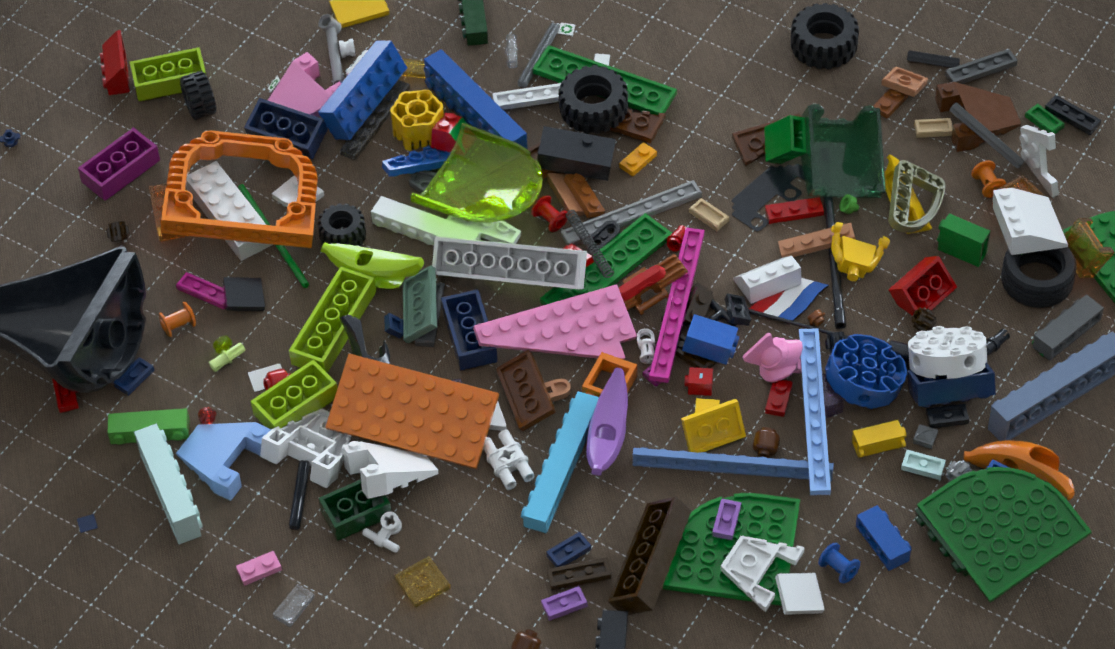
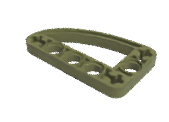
[888,160,945,233]

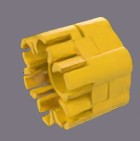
[390,90,444,151]

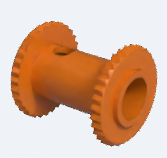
[971,160,1006,198]
[159,302,196,337]

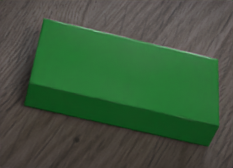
[1025,104,1065,134]

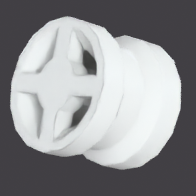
[339,39,356,58]

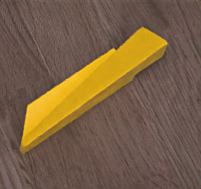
[880,154,932,234]

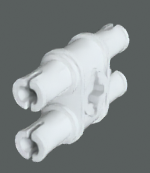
[483,430,535,490]

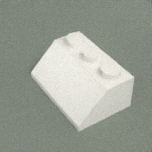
[733,256,802,304]

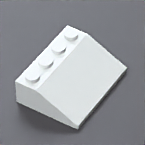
[993,188,1068,255]

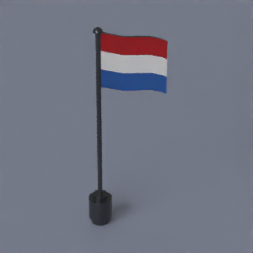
[748,278,909,362]

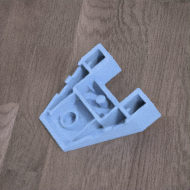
[176,422,271,501]

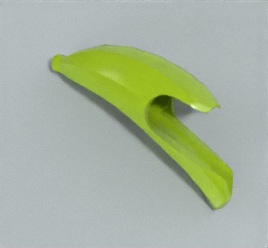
[320,243,424,289]

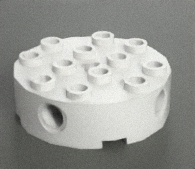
[908,326,987,379]

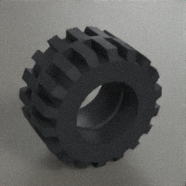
[180,70,216,120]
[318,203,366,246]

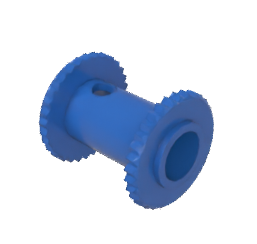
[819,543,860,584]

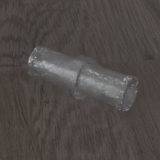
[505,34,519,68]

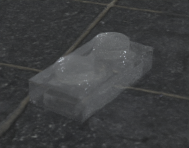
[273,584,315,627]

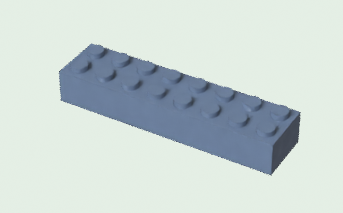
[988,331,1115,441]

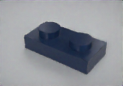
[113,357,155,396]
[546,532,591,567]

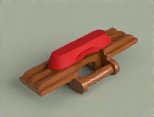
[619,254,688,315]

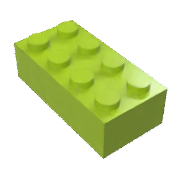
[130,47,206,102]
[251,359,338,430]

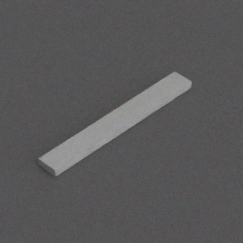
[561,180,702,245]

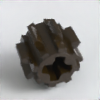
[106,221,130,242]
[911,307,937,331]

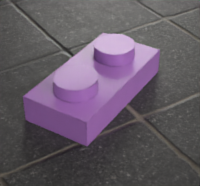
[712,499,741,540]
[541,586,587,621]

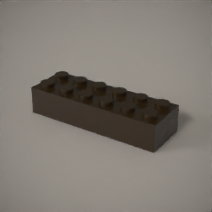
[608,497,691,615]

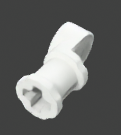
[637,328,655,364]

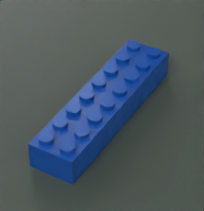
[424,49,528,163]

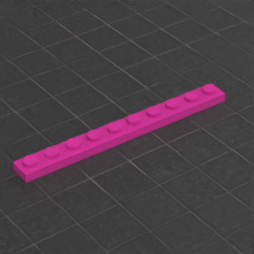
[649,227,704,383]

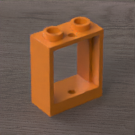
[582,352,637,397]

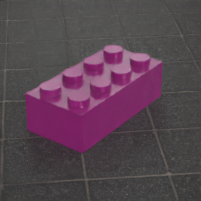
[78,127,160,201]

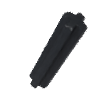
[907,50,960,68]

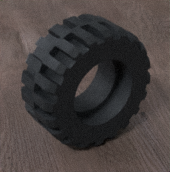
[790,3,859,70]
[558,65,628,134]

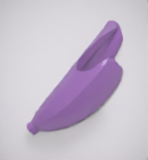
[587,368,628,476]

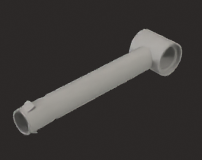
[318,14,345,85]

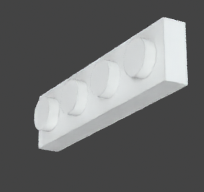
[492,83,561,110]

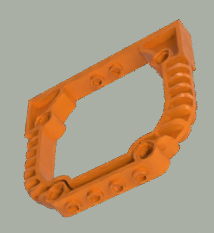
[161,131,318,248]

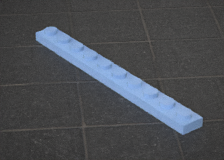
[799,329,831,495]

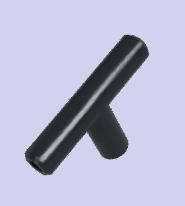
[708,299,736,327]

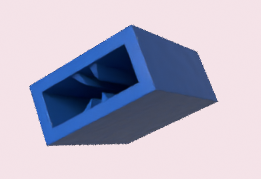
[682,314,740,365]

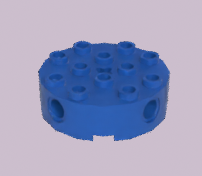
[825,334,907,409]

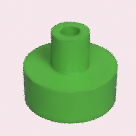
[839,194,859,214]

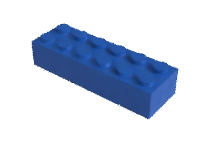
[318,41,407,140]

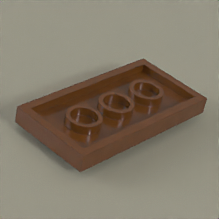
[496,349,556,431]

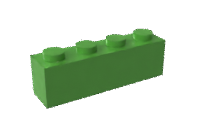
[108,408,190,445]

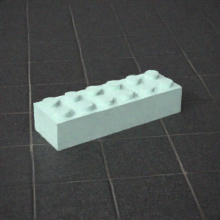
[134,423,203,544]

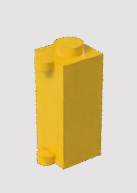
[852,420,907,458]

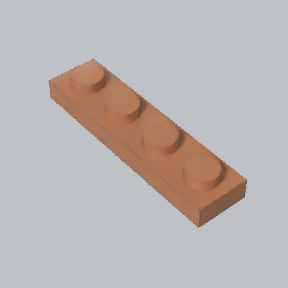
[778,223,856,258]

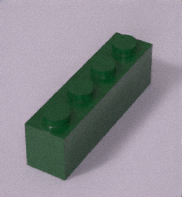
[458,0,488,46]

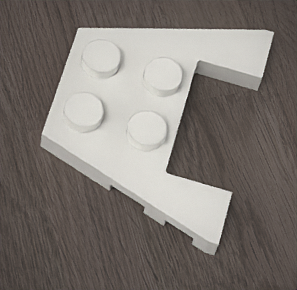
[1019,125,1059,197]
[721,536,804,612]

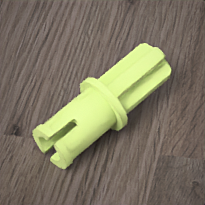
[208,343,245,372]

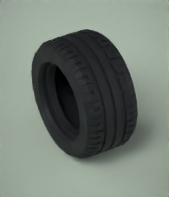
[1001,247,1077,308]

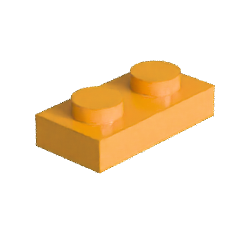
[619,142,657,176]

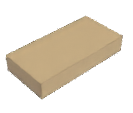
[914,118,953,138]
[689,198,729,231]

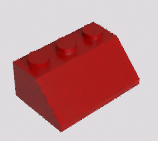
[100,30,130,95]
[888,256,957,316]

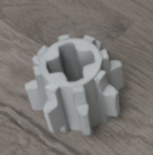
[946,460,972,482]

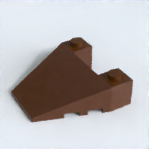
[935,82,1021,152]

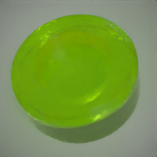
[213,335,232,354]

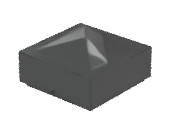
[913,424,938,449]

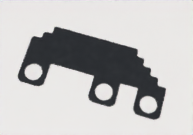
[731,163,821,231]

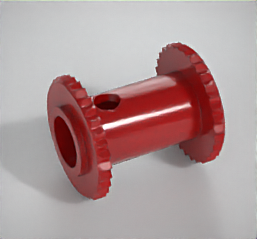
[531,195,569,232]

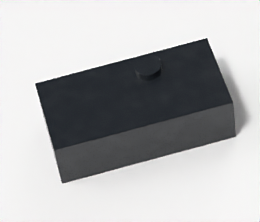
[536,126,616,181]

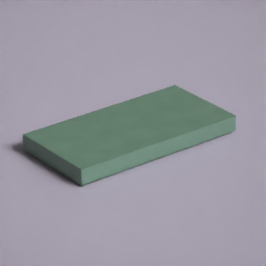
[403,265,437,343]

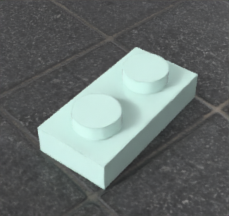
[901,450,946,480]

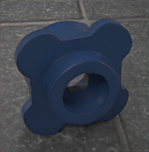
[0,129,20,147]

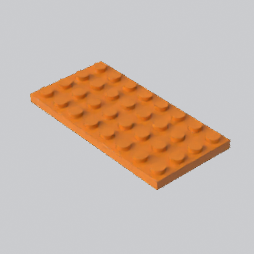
[325,353,499,469]

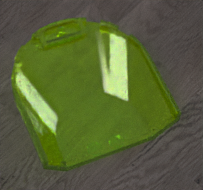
[411,123,543,223]

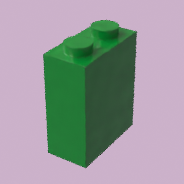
[764,115,807,164]
[937,213,990,267]

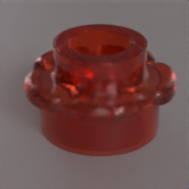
[198,407,217,424]

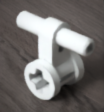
[362,512,402,553]

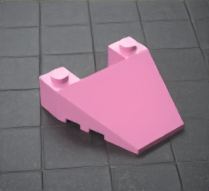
[268,52,341,118]

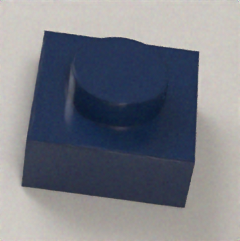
[384,313,403,339]

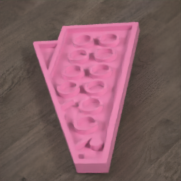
[473,284,637,360]

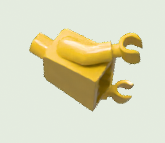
[831,222,890,281]

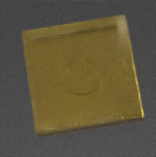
[394,556,451,608]

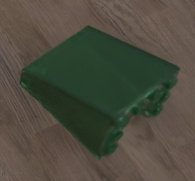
[800,104,886,198]

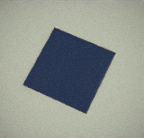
[77,514,98,533]

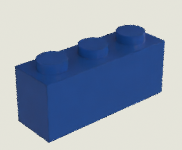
[856,505,912,571]

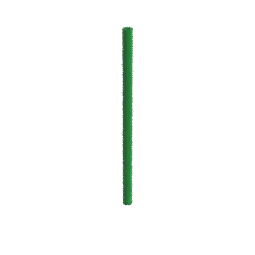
[238,184,309,288]

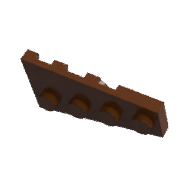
[610,109,665,143]
[732,113,801,166]

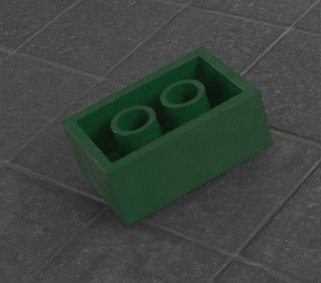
[318,479,391,541]

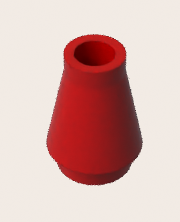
[667,225,686,251]

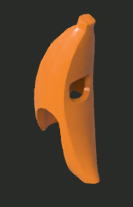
[963,440,1075,501]

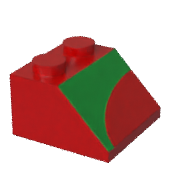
[431,113,478,156]

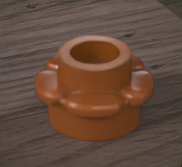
[807,309,825,327]

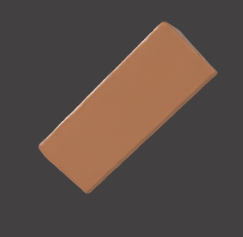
[547,173,585,219]

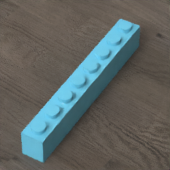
[521,391,599,533]

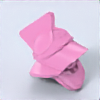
[743,333,803,383]

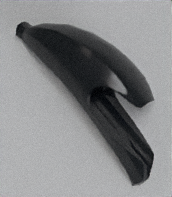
[340,315,390,364]

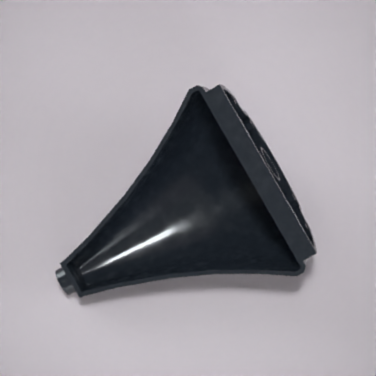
[0,247,146,393]

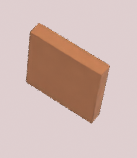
[881,67,928,97]

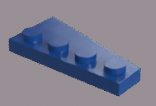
[382,145,457,177]

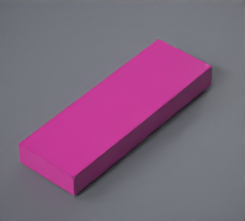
[176,272,226,309]

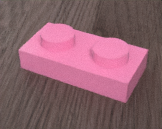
[236,551,282,586]

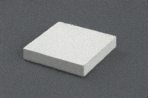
[775,573,825,614]

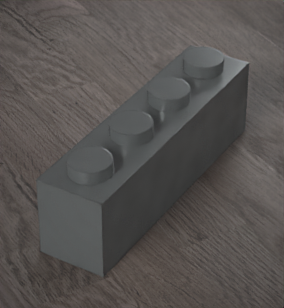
[1033,295,1104,361]

